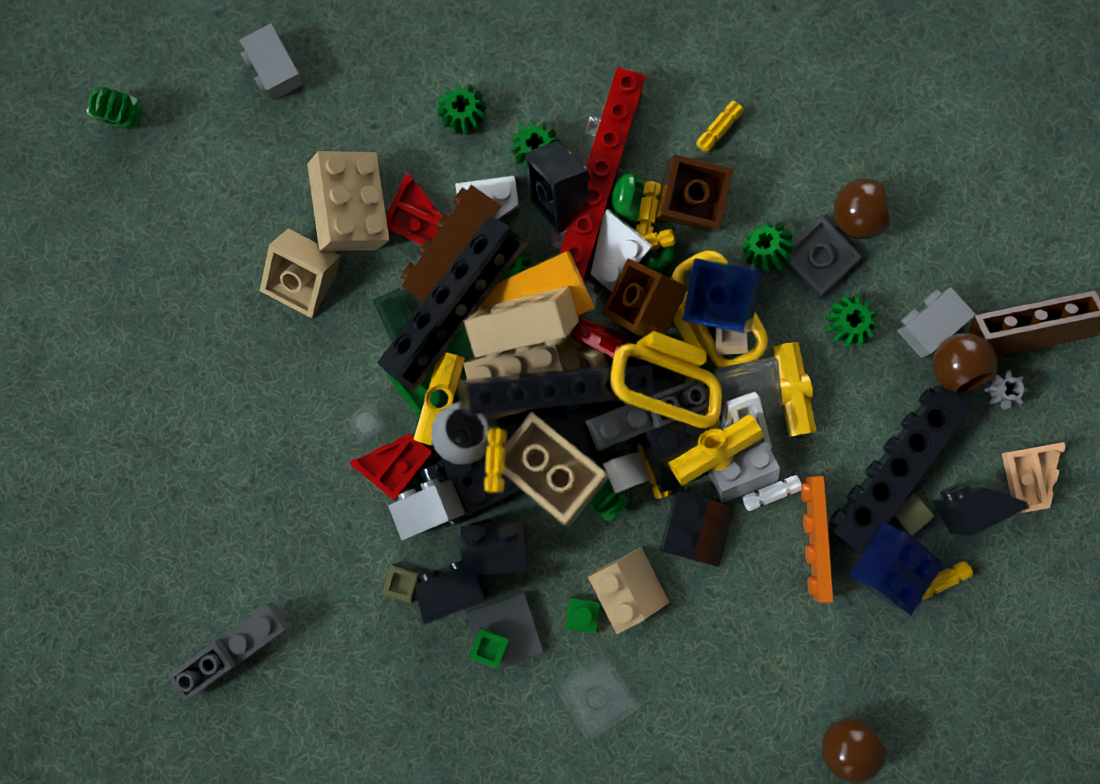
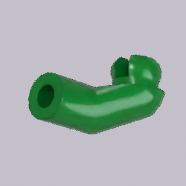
[642,244,675,272]

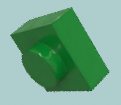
[565,597,600,634]
[468,627,509,670]

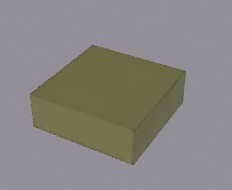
[893,493,935,536]
[381,564,421,603]

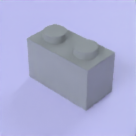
[240,23,305,100]
[897,287,976,358]
[709,442,780,503]
[388,478,466,540]

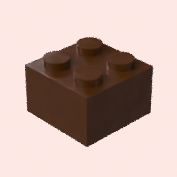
[655,155,734,232]
[602,258,689,337]

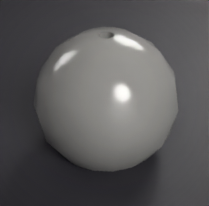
[431,402,493,464]

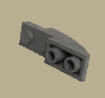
[585,379,709,451]
[168,601,290,702]

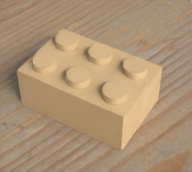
[307,151,389,252]
[464,286,579,359]
[463,342,564,420]
[504,413,609,527]

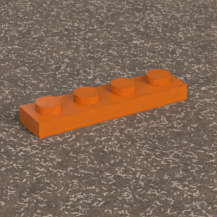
[801,476,833,603]

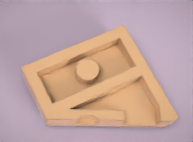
[1002,442,1065,513]

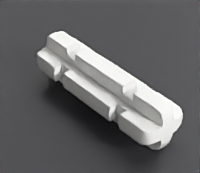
[742,475,802,511]

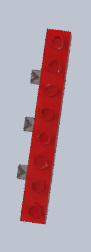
[550,67,646,282]

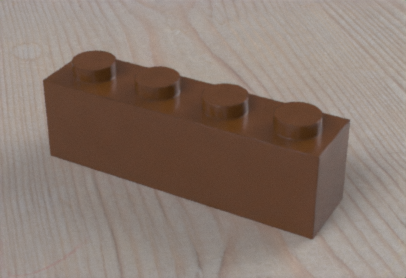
[400,185,501,302]
[969,290,1100,357]

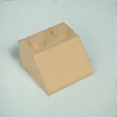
[260,228,341,318]
[587,547,670,634]

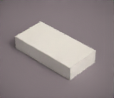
[603,452,651,493]

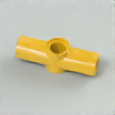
[771,342,817,437]
[413,352,465,446]
[668,414,764,485]

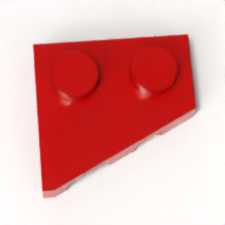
[386,174,442,245]
[569,317,630,358]
[349,433,434,501]

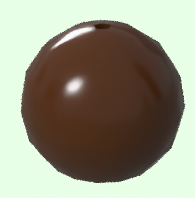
[834,179,890,239]
[932,333,998,394]
[821,718,887,783]

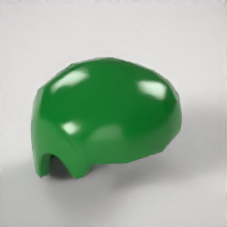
[609,173,644,222]

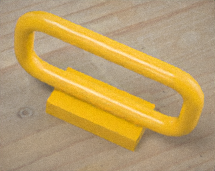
[672,250,768,371]
[611,331,722,428]

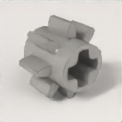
[984,370,1028,410]

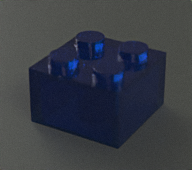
[682,258,764,333]
[850,523,944,616]

